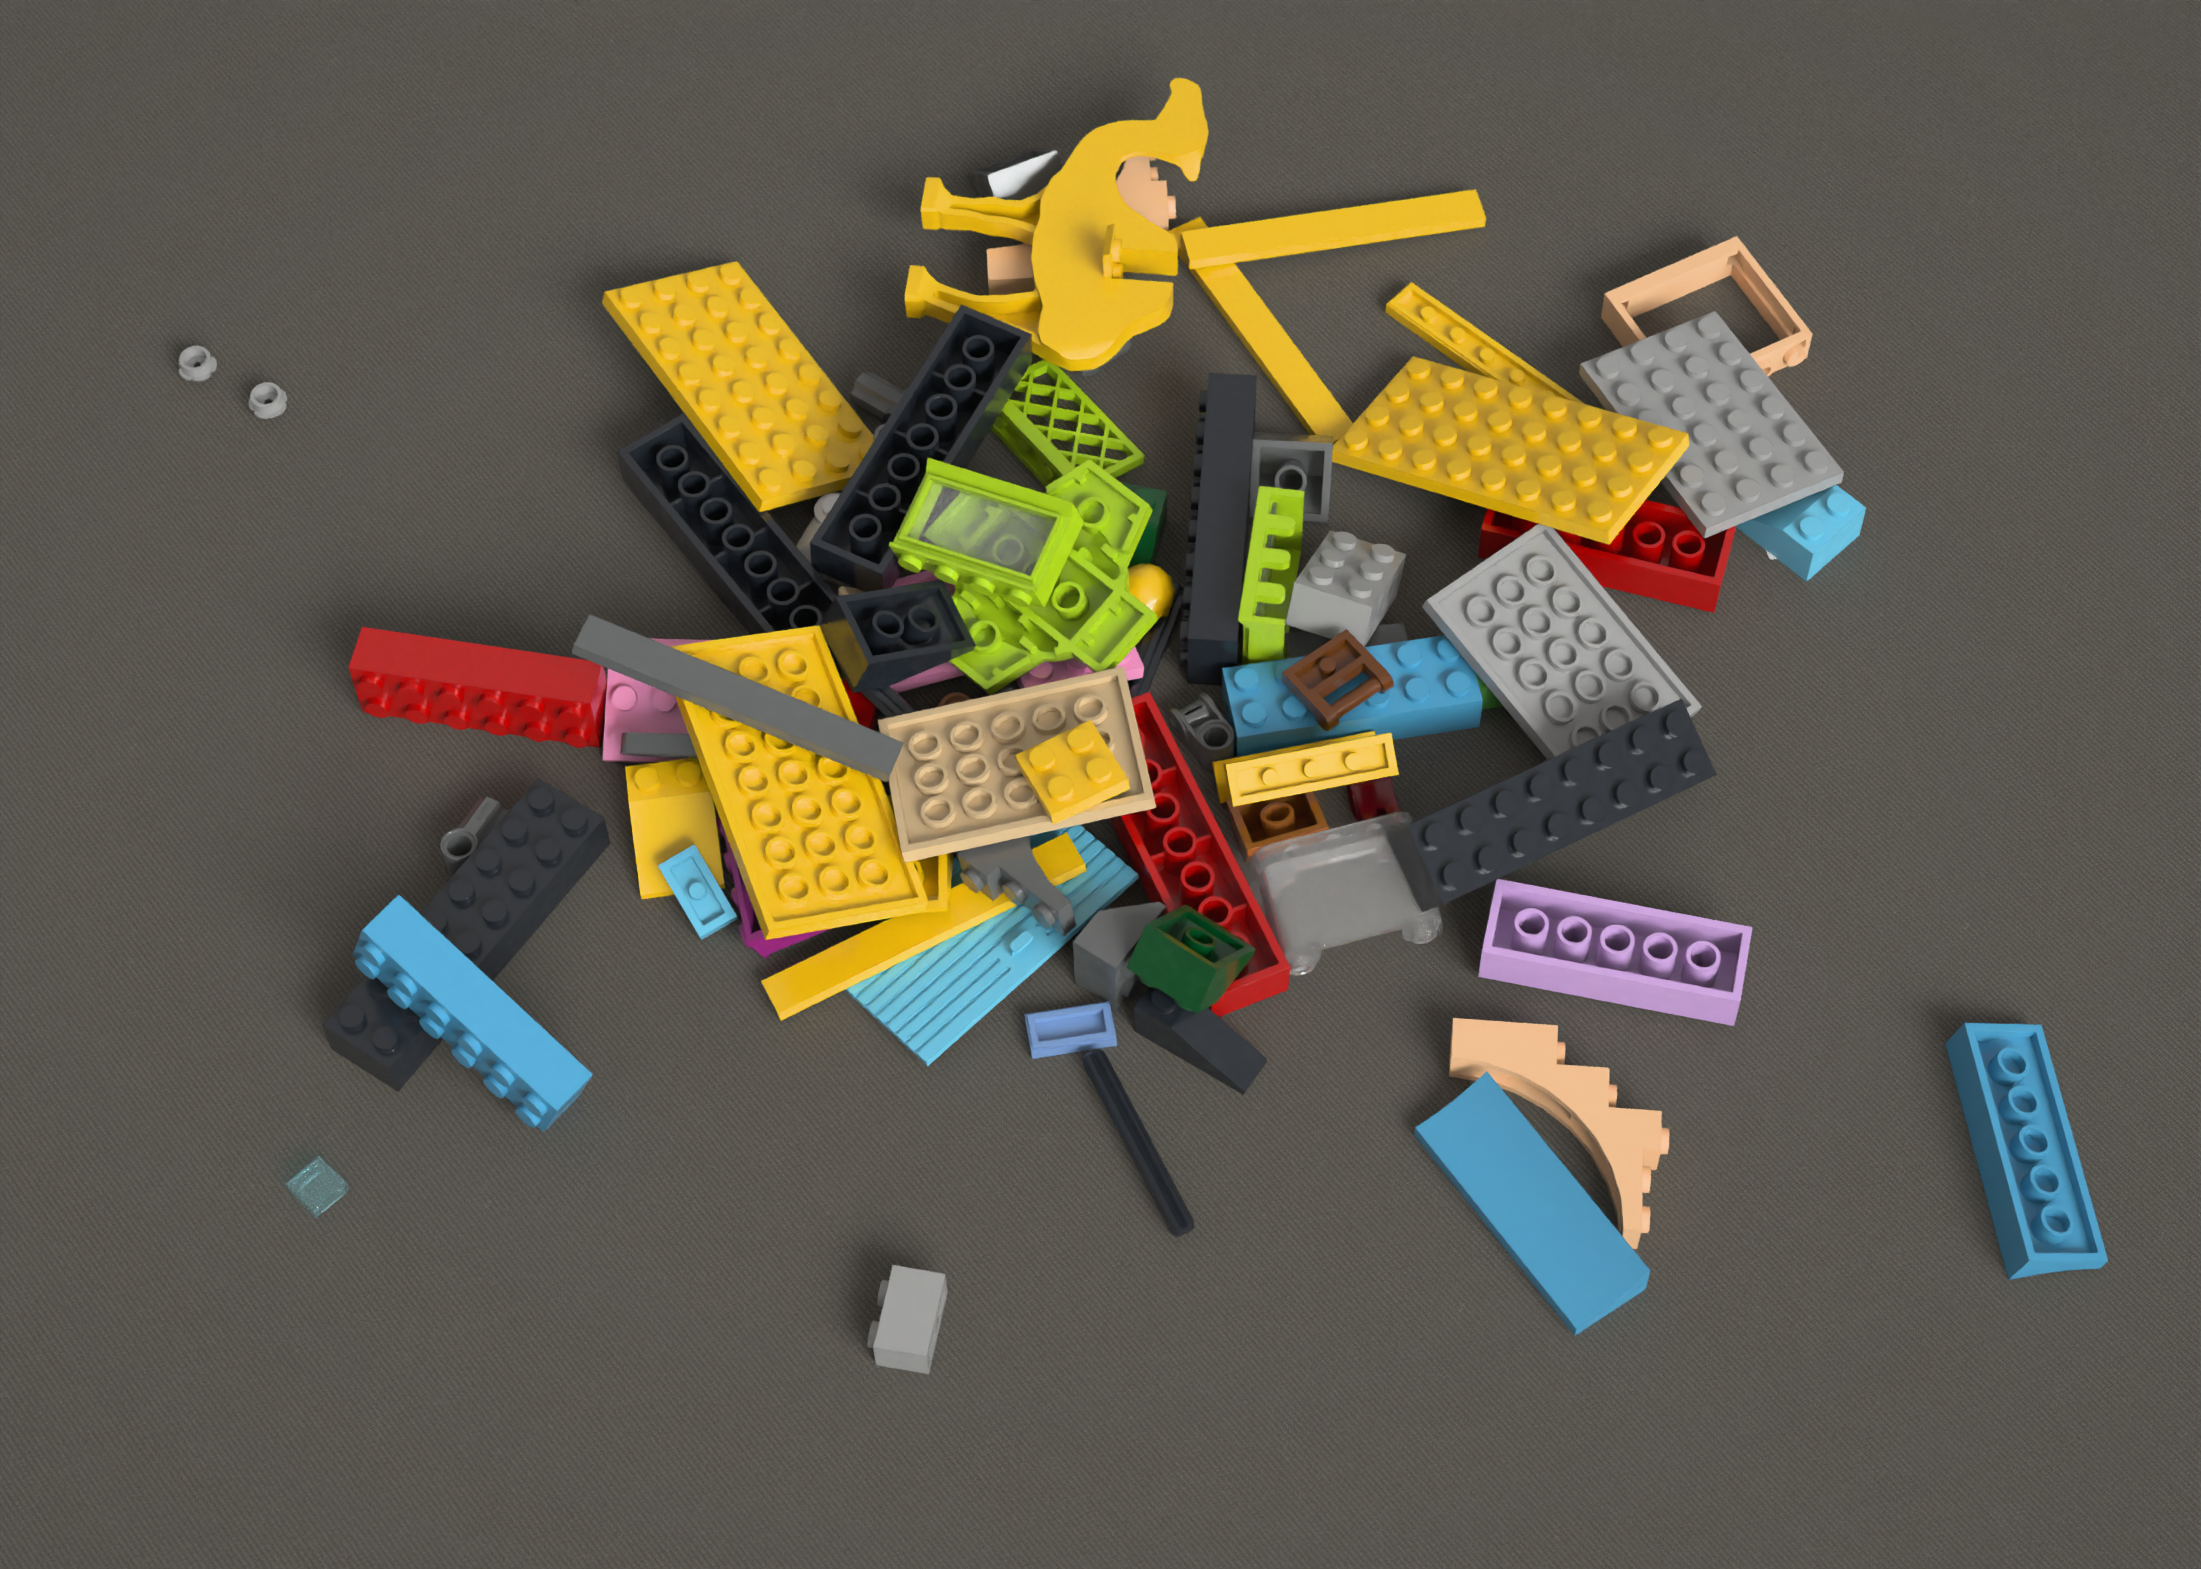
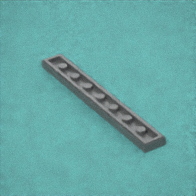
[572,614,904,782]

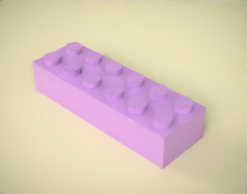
[1478,879,1753,1026]

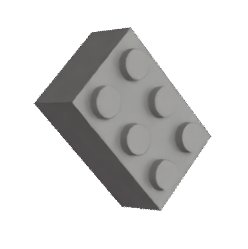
[1286,530,1407,647]

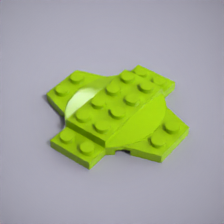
[924,459,1159,695]

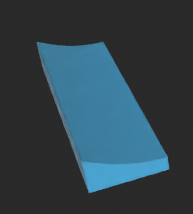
[1945,1023,2108,1280]
[1414,1072,1650,1336]

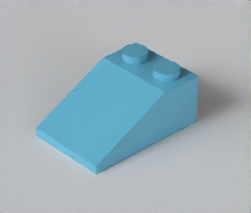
[1736,485,1866,582]

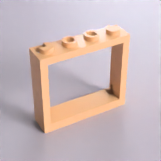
[1601,236,1812,376]

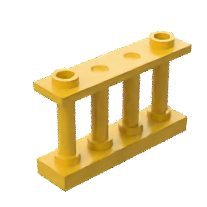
[1212,731,1399,807]

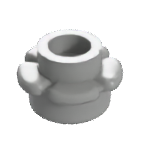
[179,346,217,382]
[249,382,287,419]

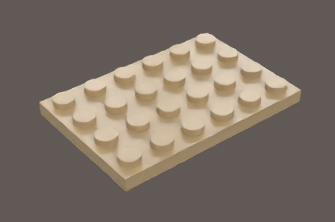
[878,666,1156,863]

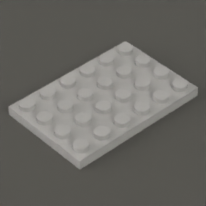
[1579,311,1844,538]
[1422,524,1702,760]

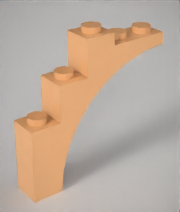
[987,156,1176,295]
[1449,1018,1669,1249]

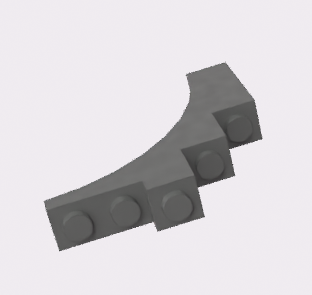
[958,836,1076,936]

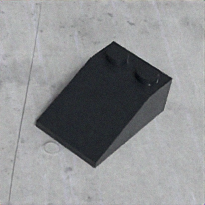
[820,580,976,693]

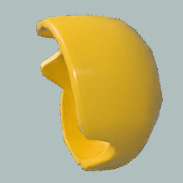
[1128,563,1176,618]

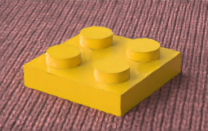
[1015,720,1130,825]

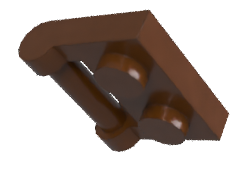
[1282,629,1394,731]

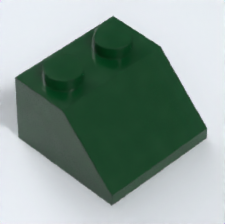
[1127,904,1256,1013]

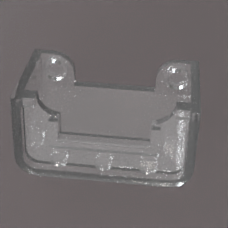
[1250,812,1443,976]

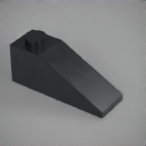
[1134,987,1267,1095]

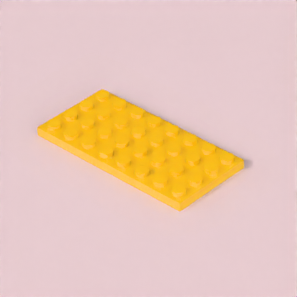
[602,261,874,513]
[1332,356,1689,545]
[670,625,929,940]

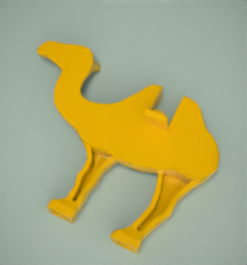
[905,78,1208,371]

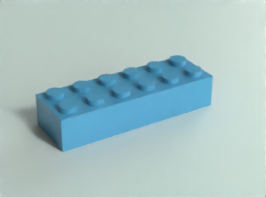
[1222,635,1483,757]
[353,895,593,1132]

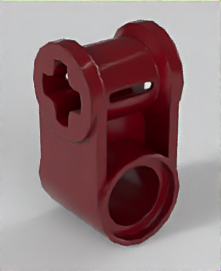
[1346,776,1402,856]

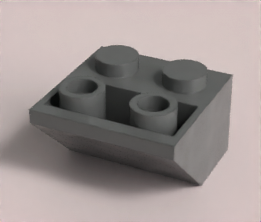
[1073,902,1166,1009]

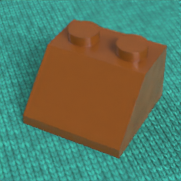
[1226,791,1330,863]

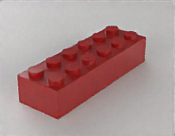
[1478,500,1737,613]
[348,627,607,748]

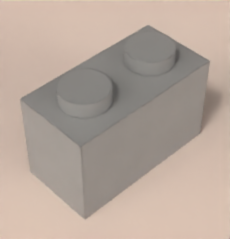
[868,1265,948,1374]

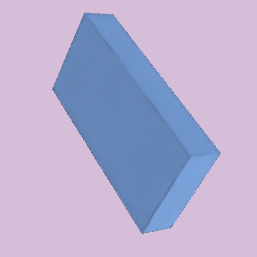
[1024,1001,1117,1059]

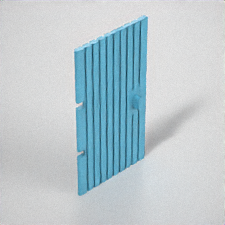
[845,825,1139,1066]

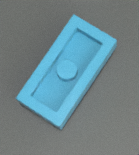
[658,844,738,940]

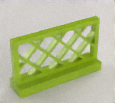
[991,359,1145,486]

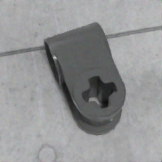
[1166,692,1235,773]

